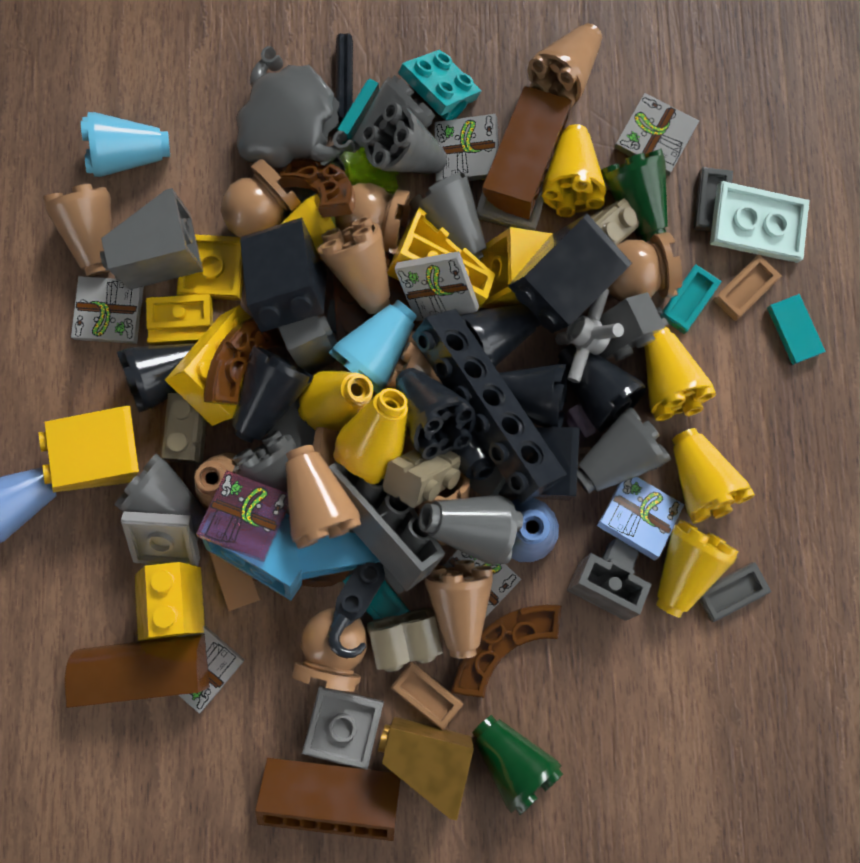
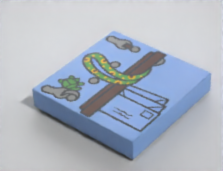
[597,477,684,561]

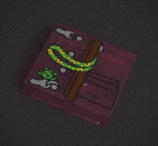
[196,470,288,562]

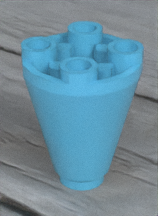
[81,112,170,177]
[329,300,417,394]

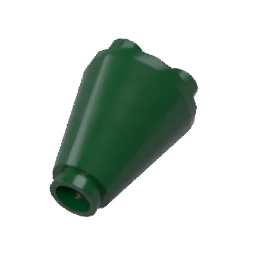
[601,149,668,242]
[472,715,563,816]

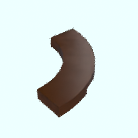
[278,159,356,218]
[204,317,285,405]
[451,604,562,698]

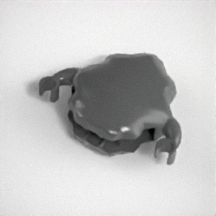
[236,46,355,168]

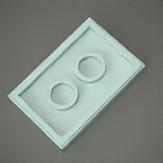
[710,181,810,263]

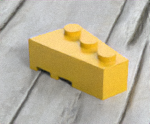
[387,207,495,309]
[165,305,251,426]

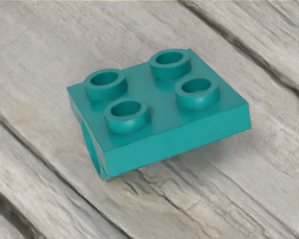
[398,49,482,121]

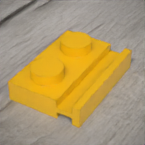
[146,294,213,346]

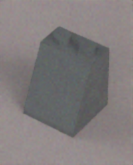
[100,188,203,290]

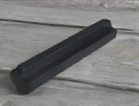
[336,33,353,123]

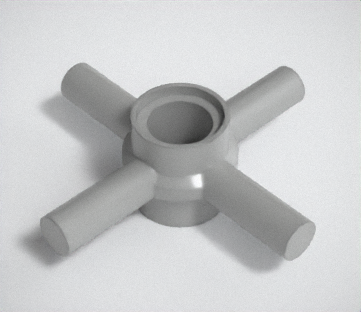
[555,289,624,383]

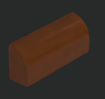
[482,86,572,220]
[65,634,210,708]
[255,758,401,841]

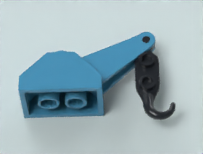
[199,503,385,659]

